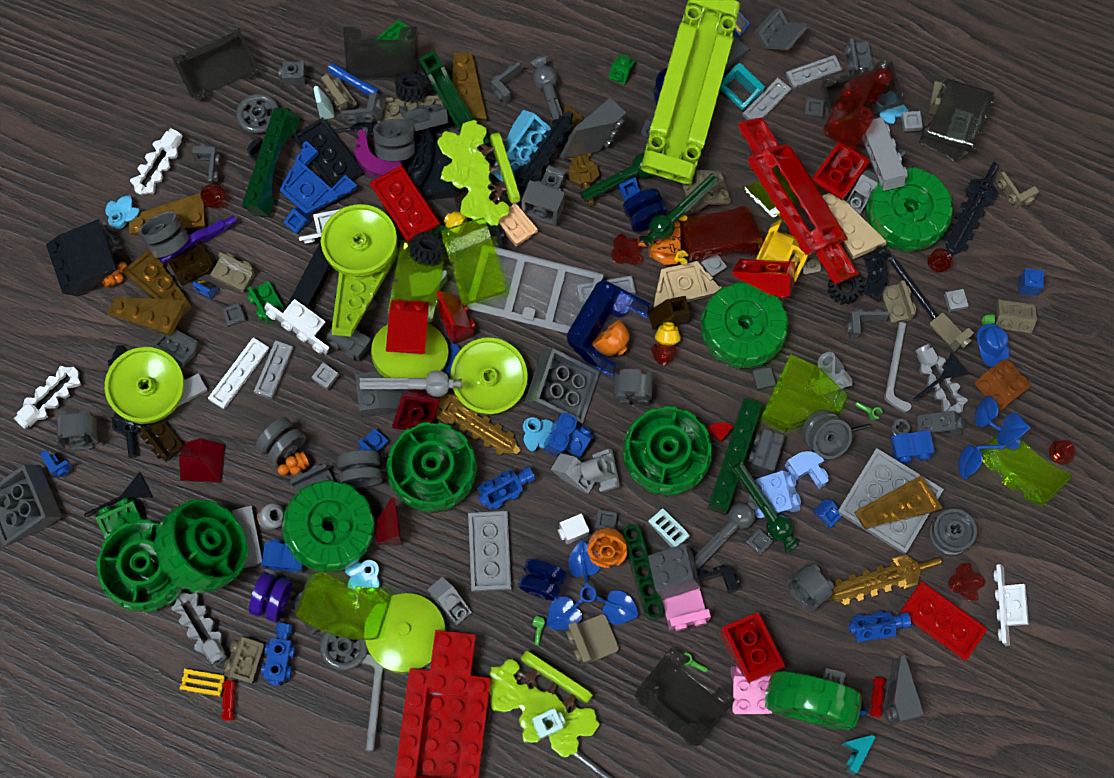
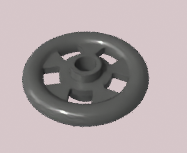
[236,94,279,134]
[320,622,368,671]

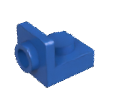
[358,428,389,453]
[40,450,73,478]

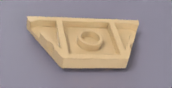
[653,261,722,308]

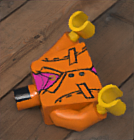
[638,215,688,266]

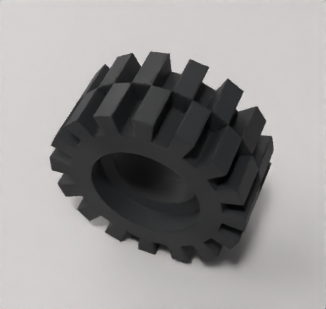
[395,71,429,103]
[409,232,445,266]
[827,275,863,305]

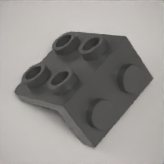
[754,8,808,50]

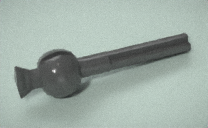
[530,56,570,143]
[694,494,759,570]

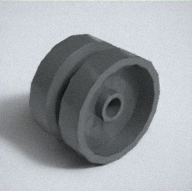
[373,119,415,161]
[139,211,189,258]
[801,410,852,459]
[255,417,306,467]
[336,450,382,489]
[927,509,977,557]

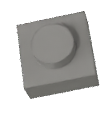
[901,111,923,132]
[700,253,727,278]
[944,289,968,312]
[311,363,339,390]

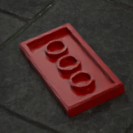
[369,165,440,243]
[898,581,987,662]

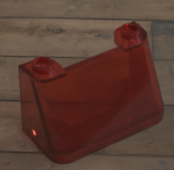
[823,68,894,150]
[679,206,763,263]

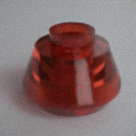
[200,184,225,209]
[927,248,953,272]
[651,343,677,365]
[1049,439,1075,465]

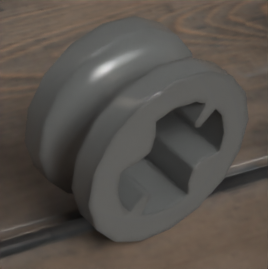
[891,419,910,435]

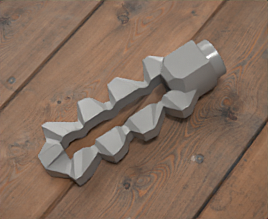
[915,344,968,414]
[172,593,227,666]

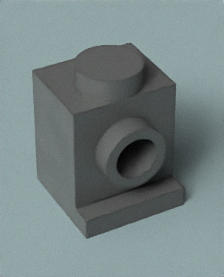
[279,60,306,85]
[541,165,565,189]

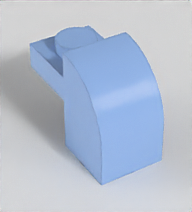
[785,451,829,489]

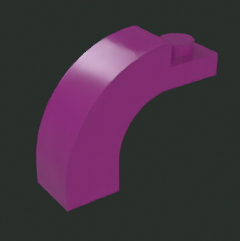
[353,129,401,180]

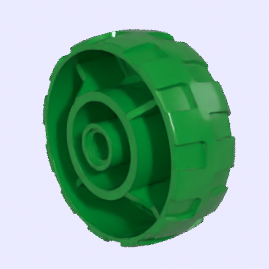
[865,167,953,253]
[700,282,788,370]
[622,406,712,497]
[386,422,477,513]
[282,480,374,573]
[154,499,248,593]
[96,519,186,613]
[765,672,862,730]

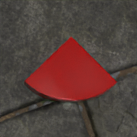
[707,422,734,442]

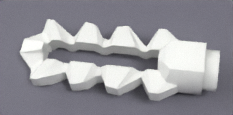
[130,128,183,196]
[14,366,82,429]

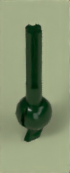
[580,153,653,201]
[641,173,719,247]
[733,462,799,553]

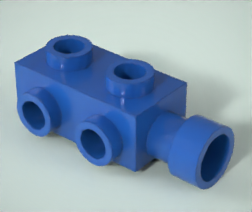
[477,466,535,509]
[848,611,911,642]
[261,623,295,686]

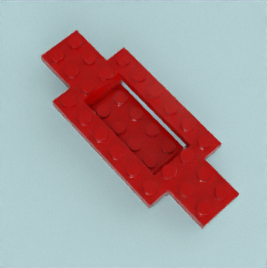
[738,117,859,284]
[394,630,491,778]

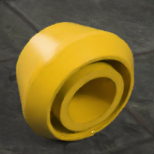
[444,211,467,235]
[655,322,681,346]

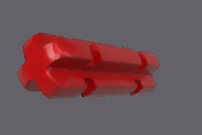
[870,677,885,718]
[221,680,235,721]

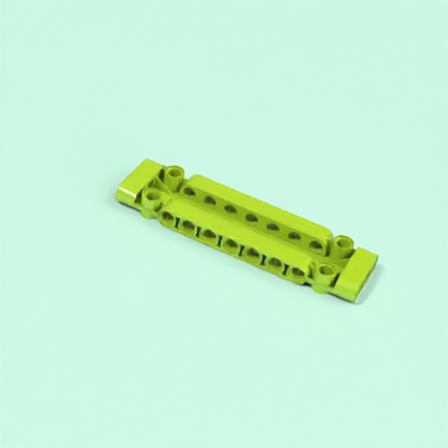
[641,0,740,184]

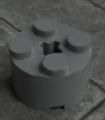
[613,369,653,405]
[57,411,98,451]
[786,564,834,611]

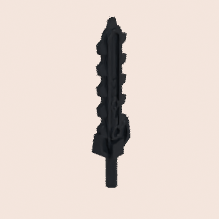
[506,111,574,207]
[943,162,999,257]
[108,345,146,458]

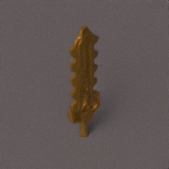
[562,105,599,206]
[423,389,520,456]
[827,554,942,606]

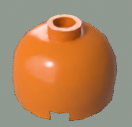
[592,320,630,356]
[587,527,627,568]

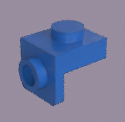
[565,426,595,458]

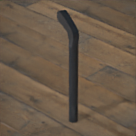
[876,245,939,320]

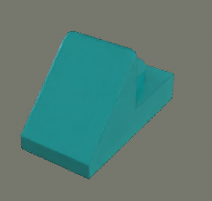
[841,735,876,775]

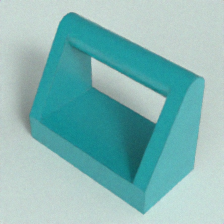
[720,63,765,111]

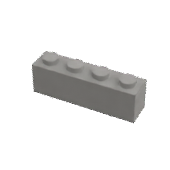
[860,117,908,191]

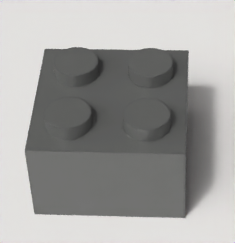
[522,180,565,227]
[648,544,701,600]

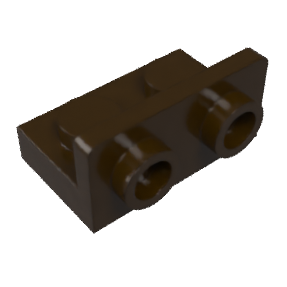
[167,243,214,286]
[139,420,183,462]

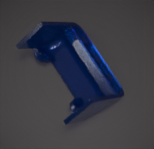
[567,280,650,376]

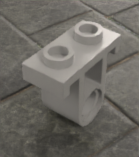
[809,352,852,395]
[581,449,620,492]

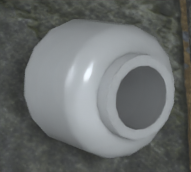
[257,503,285,530]

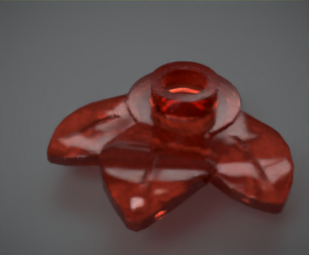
[611,234,644,265]
[948,563,985,602]

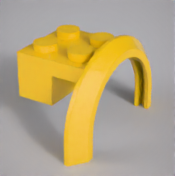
[756,219,808,281]

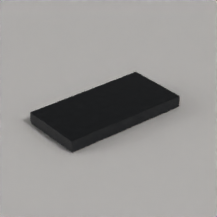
[292,117,364,188]

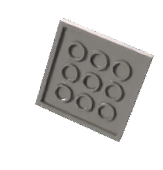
[837,448,944,555]

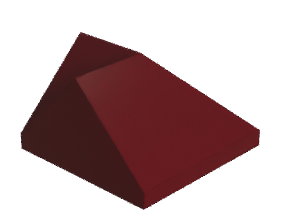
[392,389,440,430]
[179,438,225,483]
[374,498,401,546]

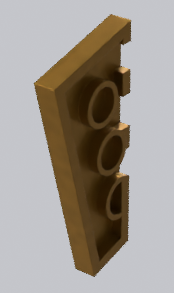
[450,52,487,122]
[129,192,206,236]
[123,249,191,319]
[107,297,188,337]
[854,475,943,530]

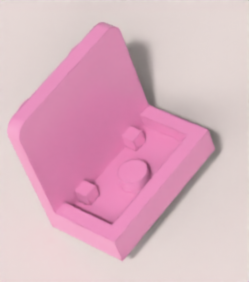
[661,588,711,631]
[731,666,772,714]

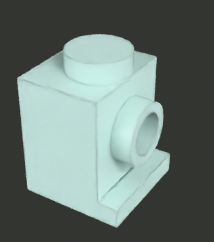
[532,708,565,740]

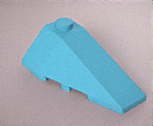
[491,110,551,183]

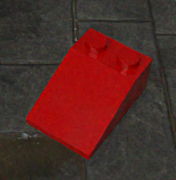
[811,141,870,200]
[732,259,795,298]
[436,290,476,344]
[386,299,429,354]
[719,612,785,683]

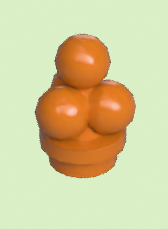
[101,261,128,287]
[278,452,310,476]

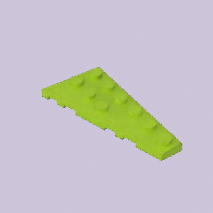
[331,247,399,337]

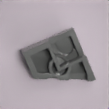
[399,104,448,131]

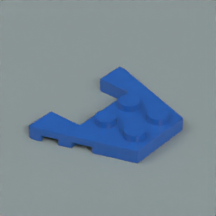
[280,141,358,216]

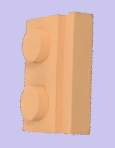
[499,203,538,247]

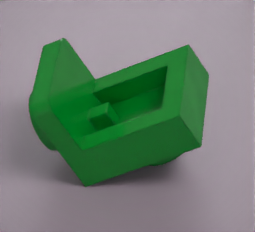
[608,54,636,84]

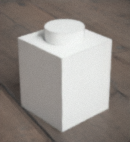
[558,514,589,544]

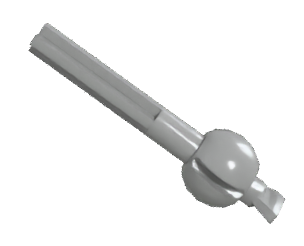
[360,370,462,397]

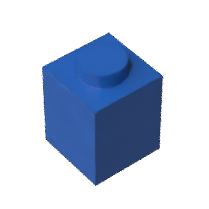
[1018,268,1044,296]

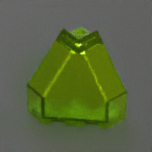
[759,354,847,434]

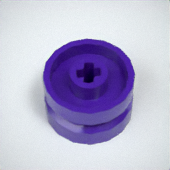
[249,572,292,623]

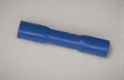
[327,62,379,96]

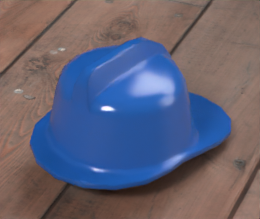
[977,324,1009,367]

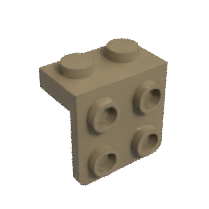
[682,170,731,213]
[566,614,619,666]

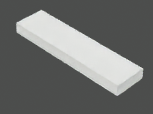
[208,337,269,410]

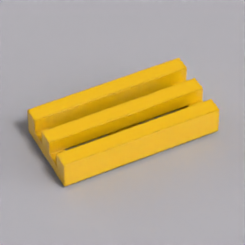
[180,669,225,697]

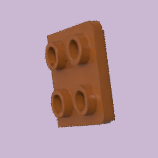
[974,359,1031,412]

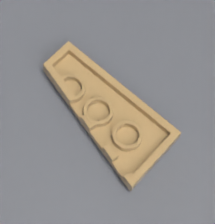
[822,193,887,259]

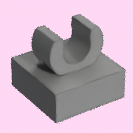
[823,668,846,685]

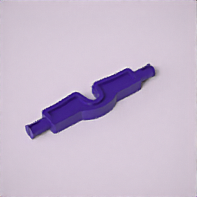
[159,215,237,264]

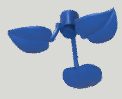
[959,396,1031,480]
[547,541,638,630]

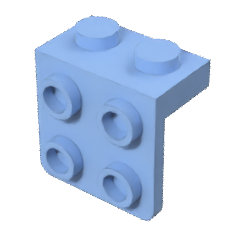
[754,470,801,518]

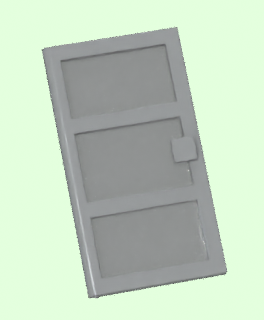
[467,244,604,339]

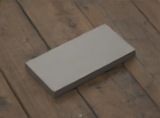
[468,511,511,592]

